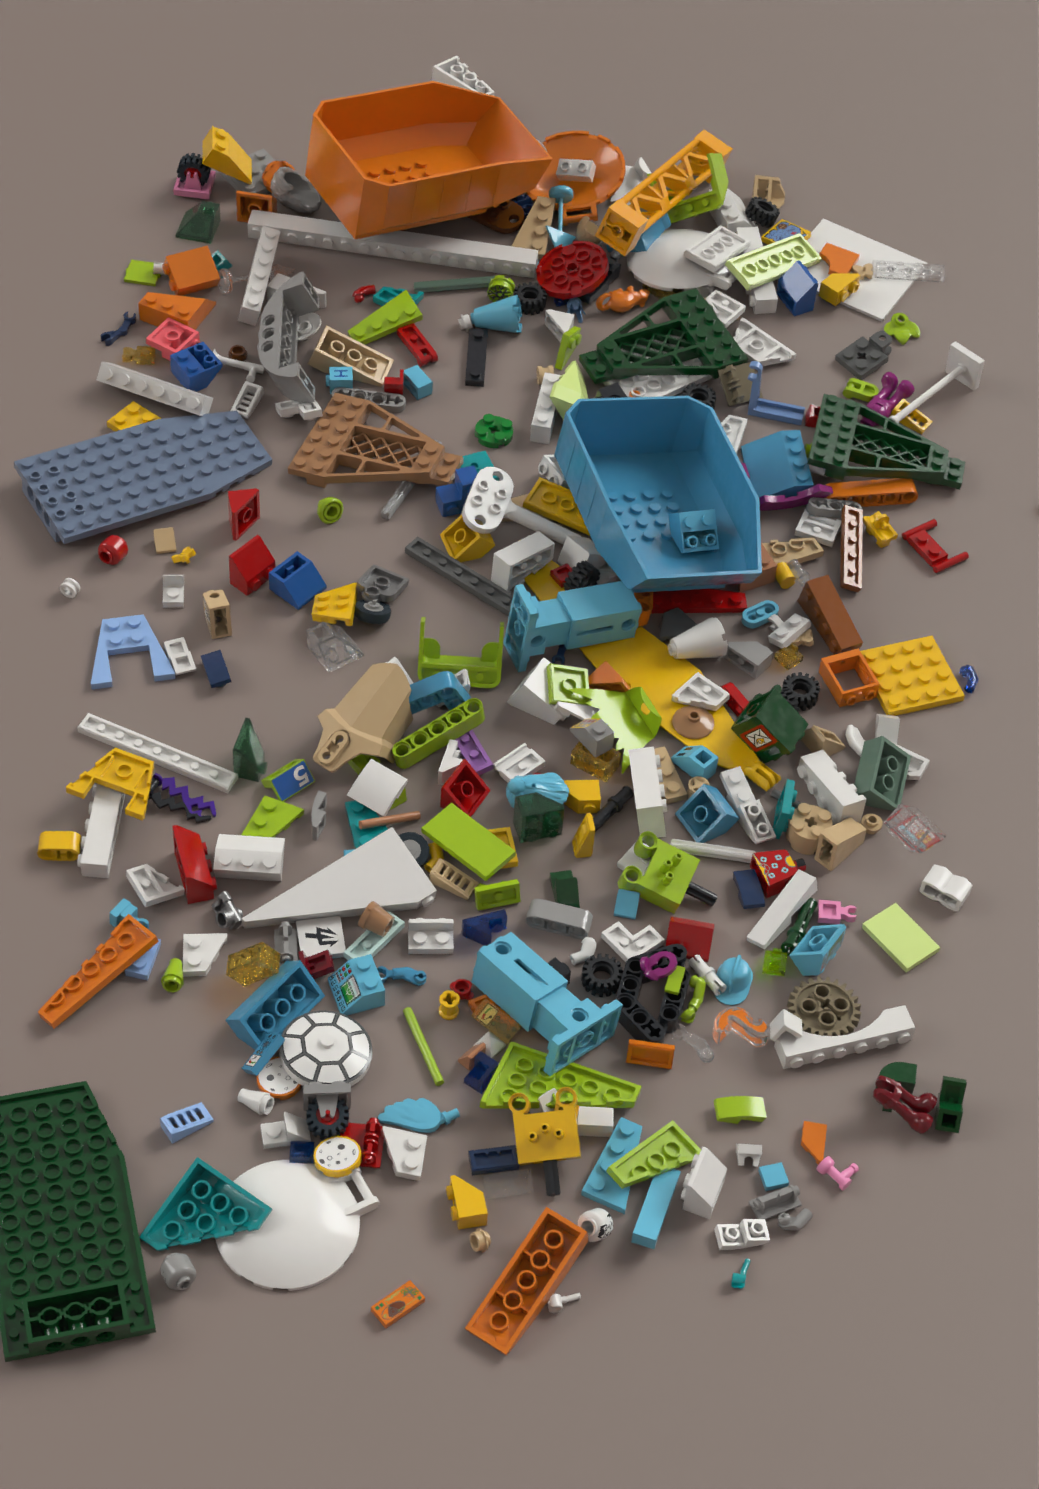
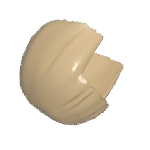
[576,216,602,245]

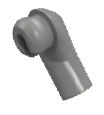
[778,1208,813,1231]

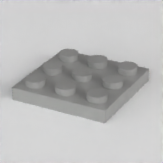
[219,149,275,195]

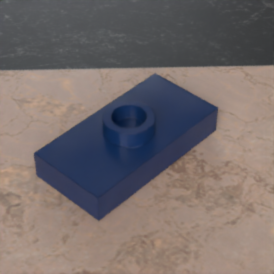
[468,1145,519,1176]

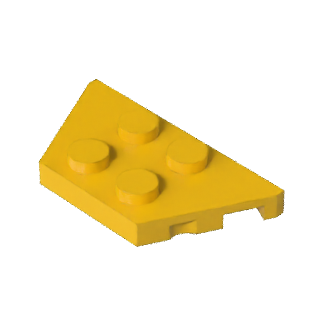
[312,582,358,626]

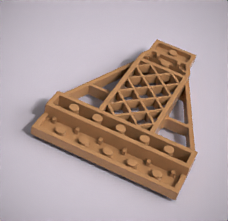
[288,393,463,488]

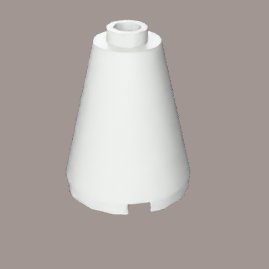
[668,617,728,659]

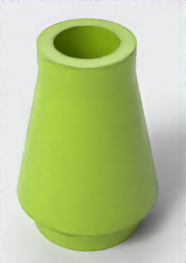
[161,958,184,992]

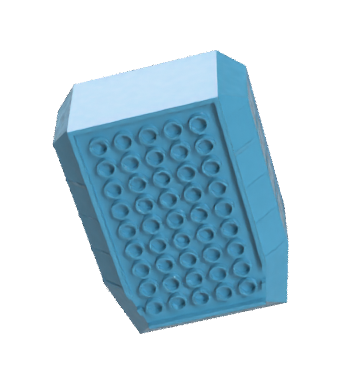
[554,396,762,593]

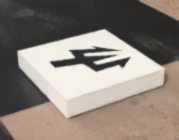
[296,916,346,958]

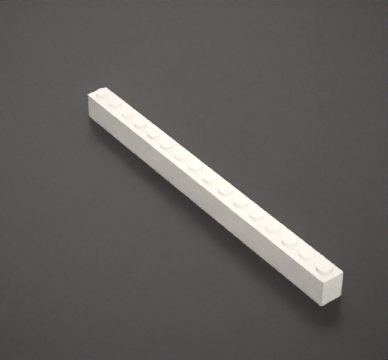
[248,210,538,278]

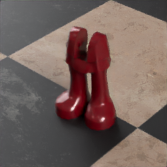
[873,1075,937,1134]

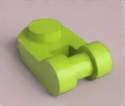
[843,378,879,402]

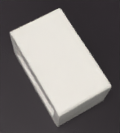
[577,1106,614,1137]

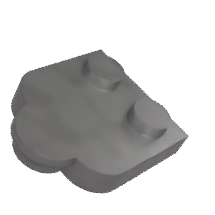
[357,564,409,603]

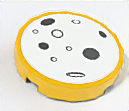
[313,1136,362,1178]

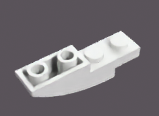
[719,766,776,844]

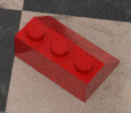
[172,825,217,904]

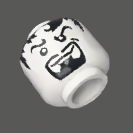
[577,1208,613,1242]

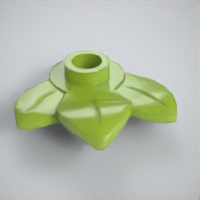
[884,313,920,345]

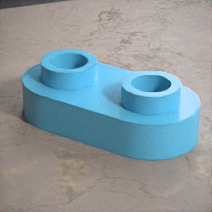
[741,600,779,628]

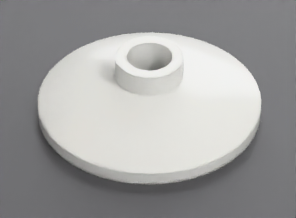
[297,312,321,341]

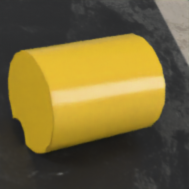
[775,562,796,589]

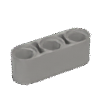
[525,899,593,939]

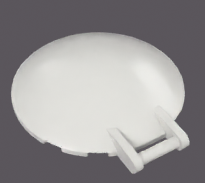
[627,229,737,291]
[215,1160,380,1291]

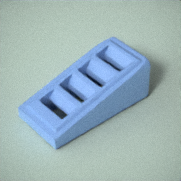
[160,1102,214,1144]

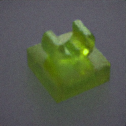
[762,948,788,976]

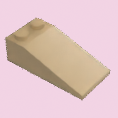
[308,325,394,387]

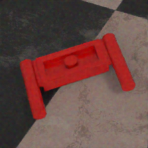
[902,519,969,573]

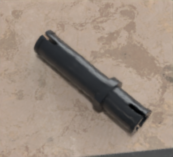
[593,786,634,832]

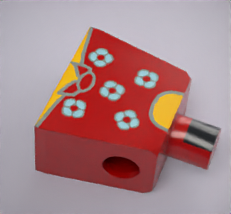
[750,849,806,898]

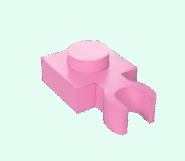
[818,900,856,924]

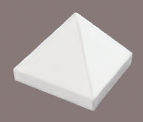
[474,1031,506,1060]

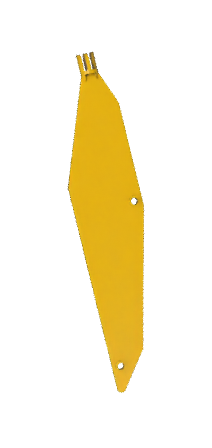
[524,560,781,792]

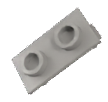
[274,921,298,968]
[749,1185,802,1220]

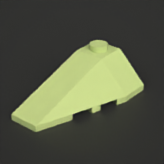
[550,361,588,420]

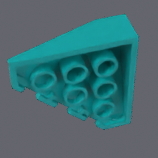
[139,1157,273,1251]

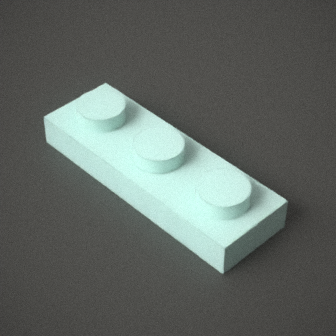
[344,910,405,960]

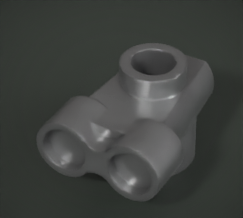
[211,891,243,930]

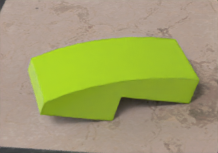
[714,1096,767,1124]

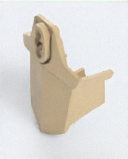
[313,663,414,773]

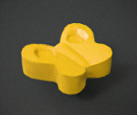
[171,547,196,564]

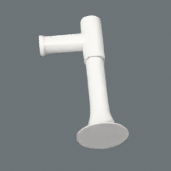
[213,349,264,383]

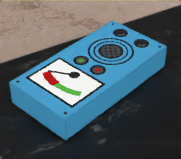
[241,1032,285,1076]

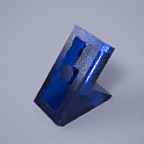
[461,909,507,946]

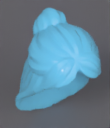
[506,772,569,813]

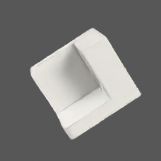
[770,1009,803,1041]

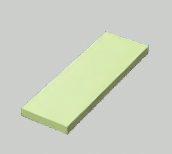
[725,233,822,291]

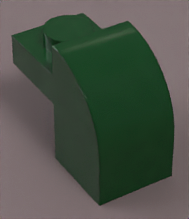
[875,1062,917,1112]
[935,1076,967,1133]

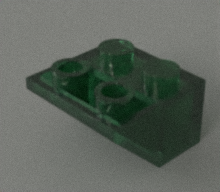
[513,792,565,843]

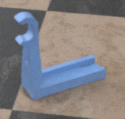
[748,361,805,425]

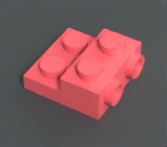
[146,317,200,361]

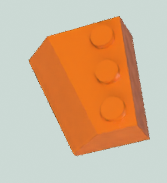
[138,292,216,330]

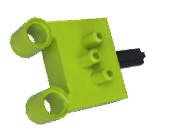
[617,831,718,914]

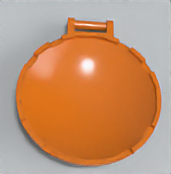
[526,131,626,226]

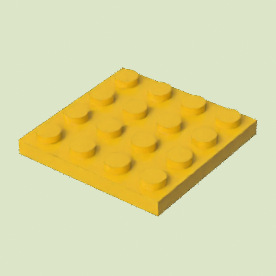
[860,636,965,716]

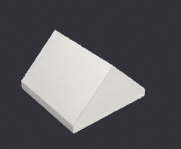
[557,535,607,569]

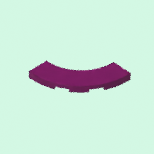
[759,484,833,511]

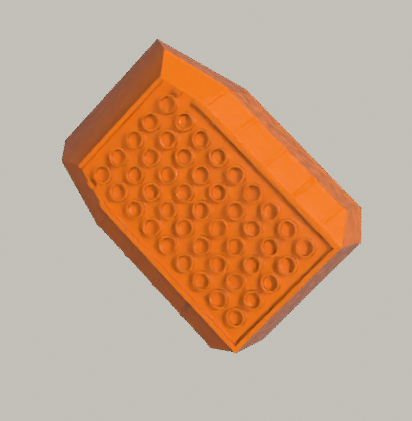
[305,81,553,240]

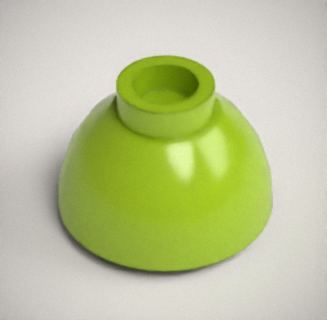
[317,497,344,524]

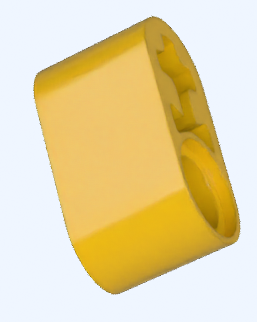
[37,831,82,861]

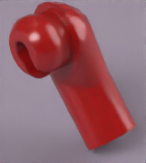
[353,284,376,303]

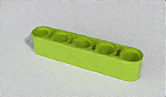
[392,698,485,769]

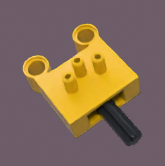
[508,1087,581,1196]

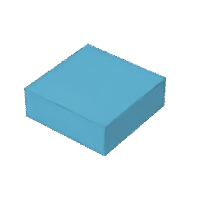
[758,1162,789,1191]

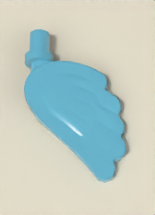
[378,1098,460,1133]

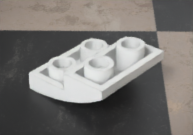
[347,759,408,816]

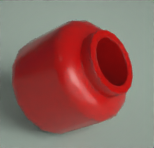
[98,535,128,565]

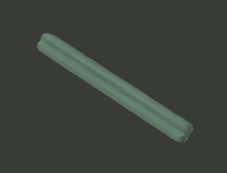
[413,276,495,293]

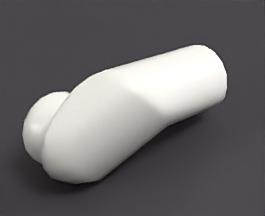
[570,937,596,965]

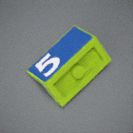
[261,759,315,802]

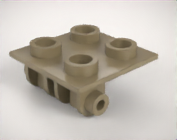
[718,362,763,406]

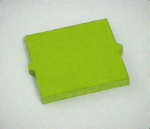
[124,259,161,287]

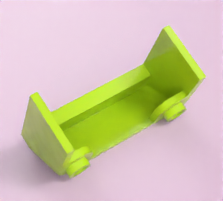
[647,153,729,224]
[417,617,504,688]

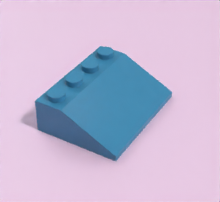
[741,430,814,498]

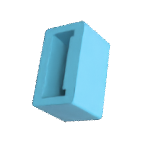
[403,365,433,400]

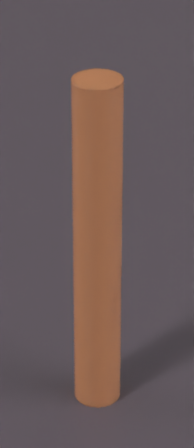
[359,811,421,829]

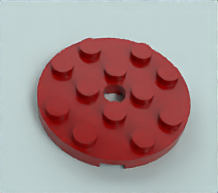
[536,241,609,300]

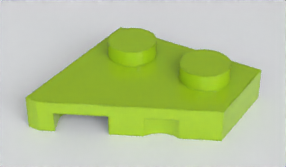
[555,326,582,370]

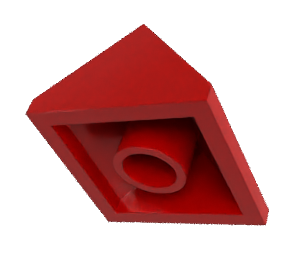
[228,488,260,541]
[440,759,491,817]
[665,916,714,962]

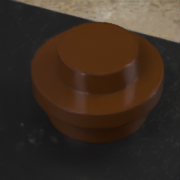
[228,345,247,361]

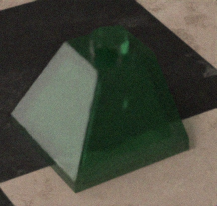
[176,201,221,244]
[233,718,268,782]

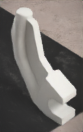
[845,725,866,757]

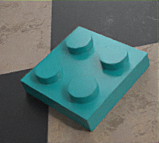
[772,779,797,839]

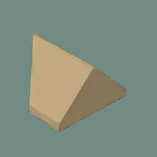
[801,725,846,756]

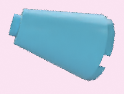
[471,295,522,333]

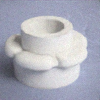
[458,314,473,332]

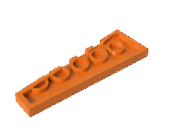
[38,914,159,1029]

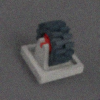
[303,1081,351,1140]

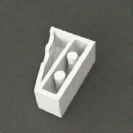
[491,531,555,593]

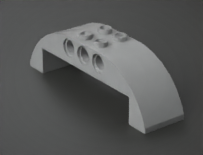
[257,271,320,403]

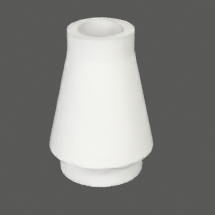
[238,1088,274,1115]

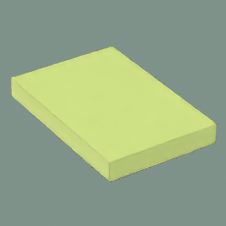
[862,903,940,973]

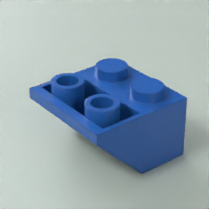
[776,260,818,316]
[170,342,223,392]
[269,551,327,610]

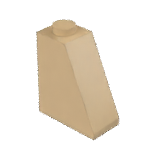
[815,817,867,871]

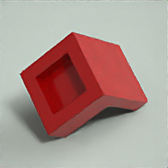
[384,369,404,395]

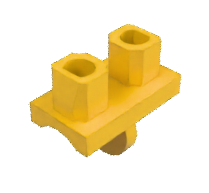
[863,511,898,548]

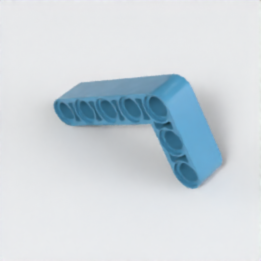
[409,671,471,714]

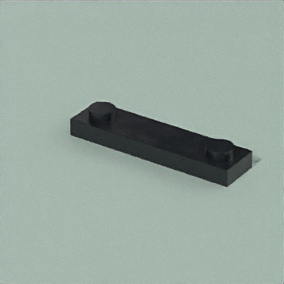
[465,328,488,387]

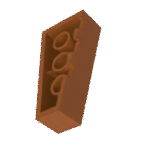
[797,575,863,655]

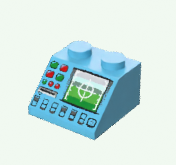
[328,954,385,1016]

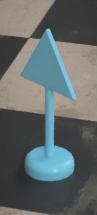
[545,185,576,247]

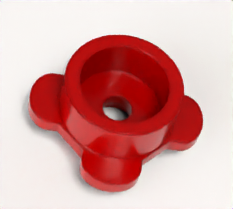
[450,979,474,1000]

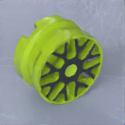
[487,275,515,302]

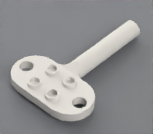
[462,467,581,545]

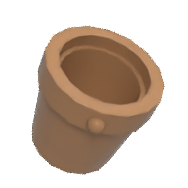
[358,901,395,937]

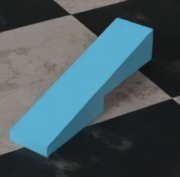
[631,1169,681,1249]

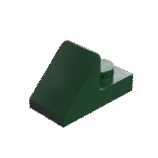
[549,870,580,908]

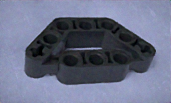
[615,944,690,1044]

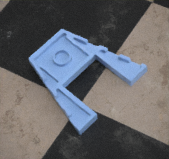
[91,614,175,690]

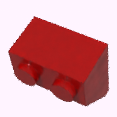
[229,534,276,596]

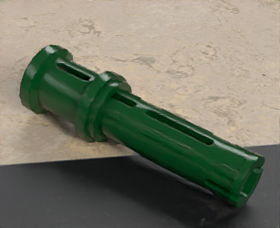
[781,898,818,956]

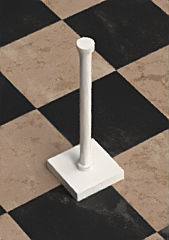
[889,341,985,424]

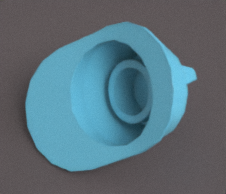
[713,955,753,1005]

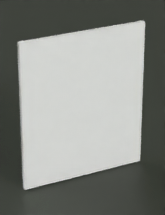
[807,219,927,322]

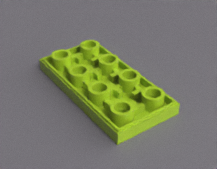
[421,803,516,881]

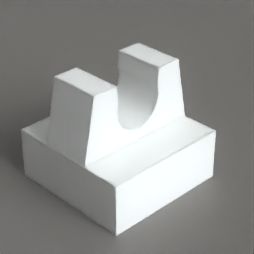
[736,1144,762,1166]

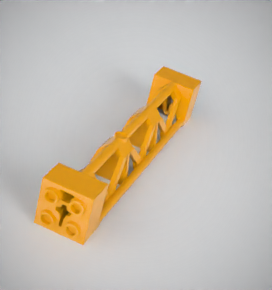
[595,129,733,256]

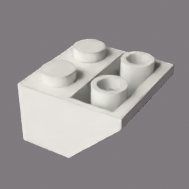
[680,1147,727,1219]

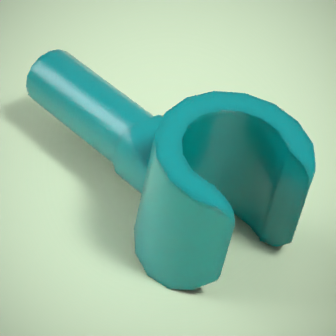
[731,1258,751,1289]

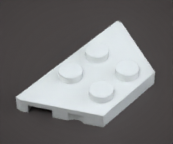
[733,317,796,366]

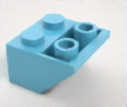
[668,509,719,553]

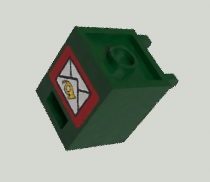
[731,684,809,764]

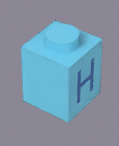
[326,367,353,394]

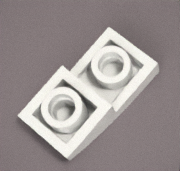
[714,1219,770,1250]

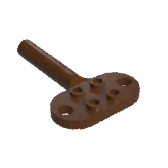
[467,200,524,233]

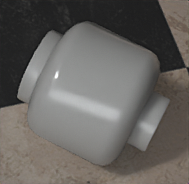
[160,1253,197,1290]

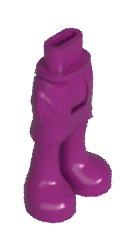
[860,372,915,427]

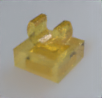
[774,642,804,670]

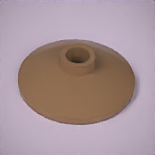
[672,706,714,739]

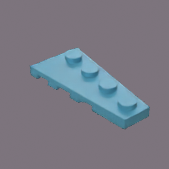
[581,1117,642,1214]

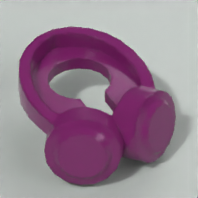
[640,951,678,981]

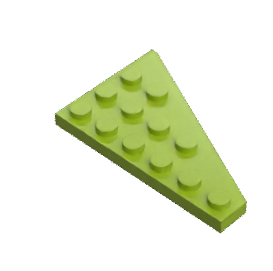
[479,1041,642,1109]

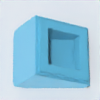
[614,889,640,920]

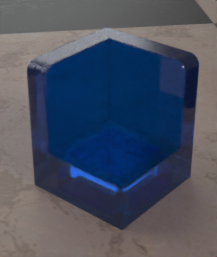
[464,1051,499,1094]

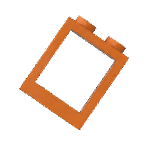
[819,648,880,708]

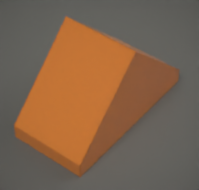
[588,661,630,692]

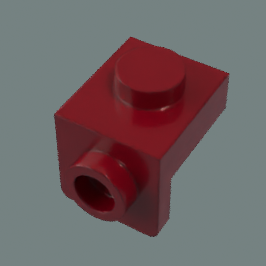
[299,950,335,979]

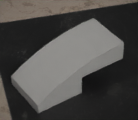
[311,791,327,841]

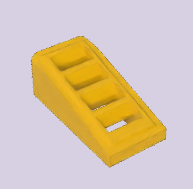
[889,398,933,435]
[572,813,595,858]

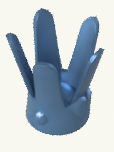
[567,298,586,323]

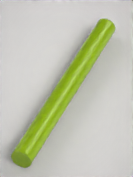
[403,1007,444,1086]

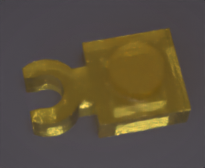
[122,346,156,365]

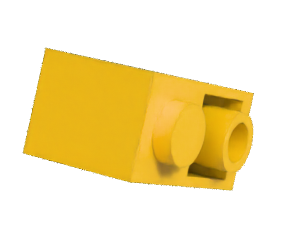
[818,273,860,306]
[446,1175,488,1230]

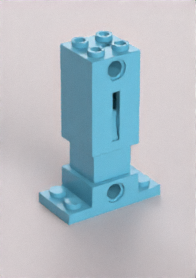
[503,581,642,672]
[471,932,623,1076]

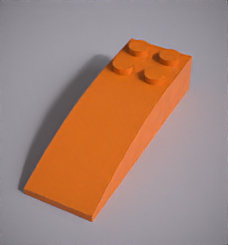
[465,1207,589,1356]

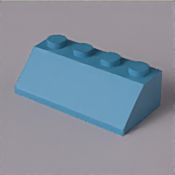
[225,960,325,1050]

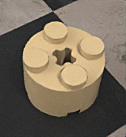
[786,803,833,855]

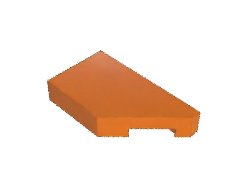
[801,1121,827,1165]

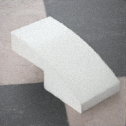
[164,637,196,675]

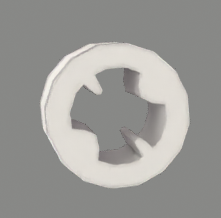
[59,578,81,598]

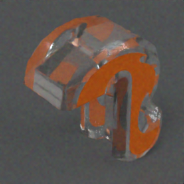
[712,1006,770,1047]

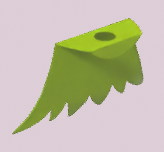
[568,687,662,774]

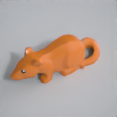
[596,286,650,313]

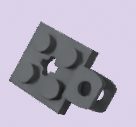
[835,330,892,380]

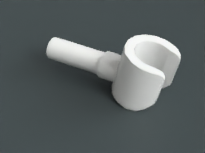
[548,1293,581,1313]

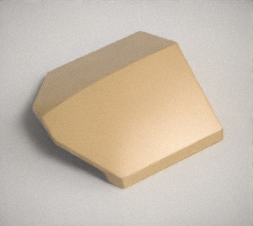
[752,175,785,208]

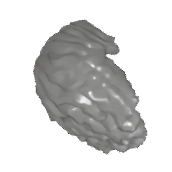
[271,167,322,213]

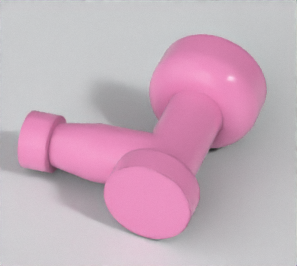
[816,1156,859,1191]

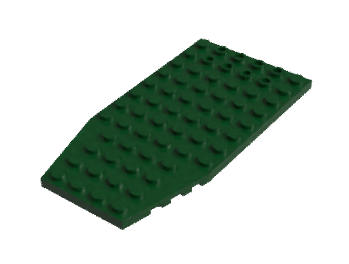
[0,1081,156,1362]

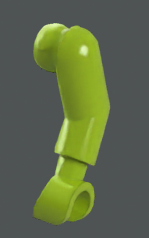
[680,975,706,1023]

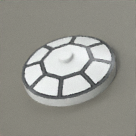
[279,1010,373,1086]

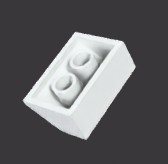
[709,188,756,233]
[213,834,285,881]

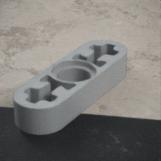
[806,497,862,518]

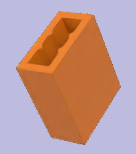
[162,245,220,296]

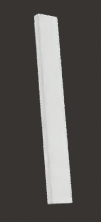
[77,713,238,794]

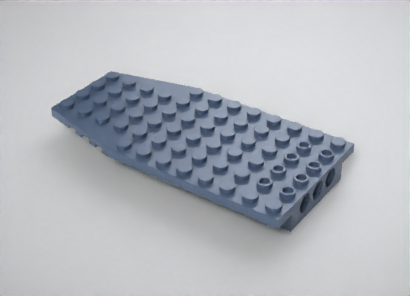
[14,411,272,544]

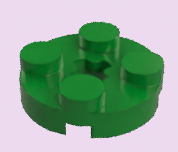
[475,414,513,448]

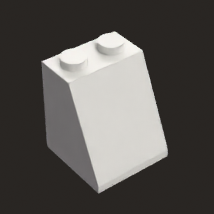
[507,657,567,725]

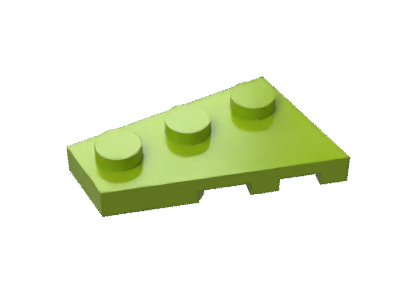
[241,795,304,838]

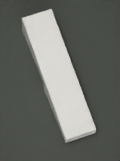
[747,870,817,950]

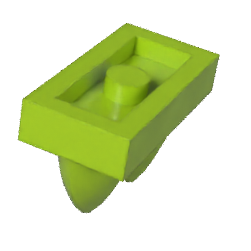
[474,879,521,911]

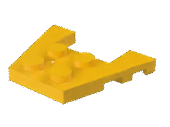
[66,748,154,821]

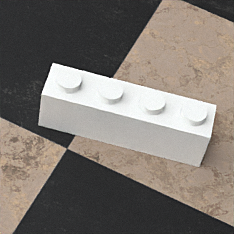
[530,373,561,444]

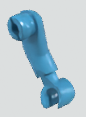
[377,966,427,986]

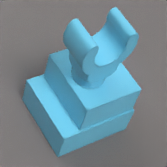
[109,898,149,929]

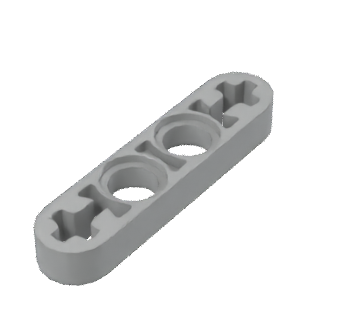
[332,387,406,413]

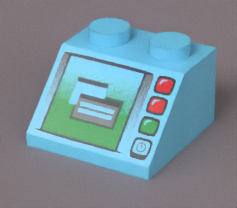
[789,924,846,976]

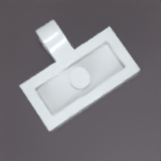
[768,613,811,649]

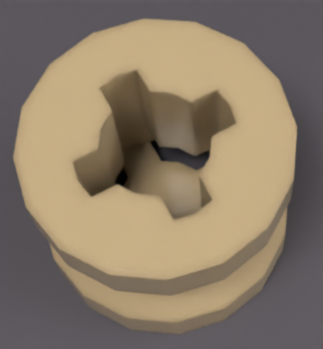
[537,365,554,385]
[687,776,710,799]

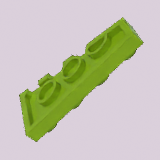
[347,290,423,345]
[606,1120,701,1189]

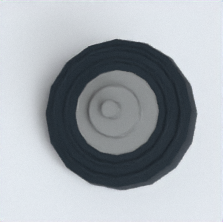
[354,599,391,624]
[399,832,430,868]

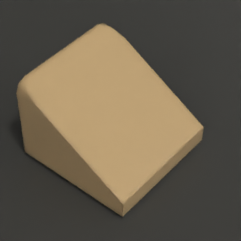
[153,527,177,554]

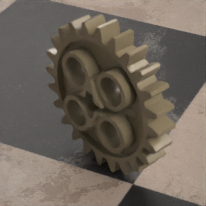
[787,976,861,1036]

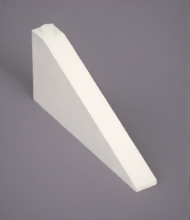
[242,827,437,929]

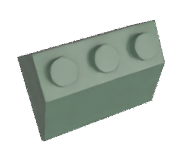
[854,736,911,811]

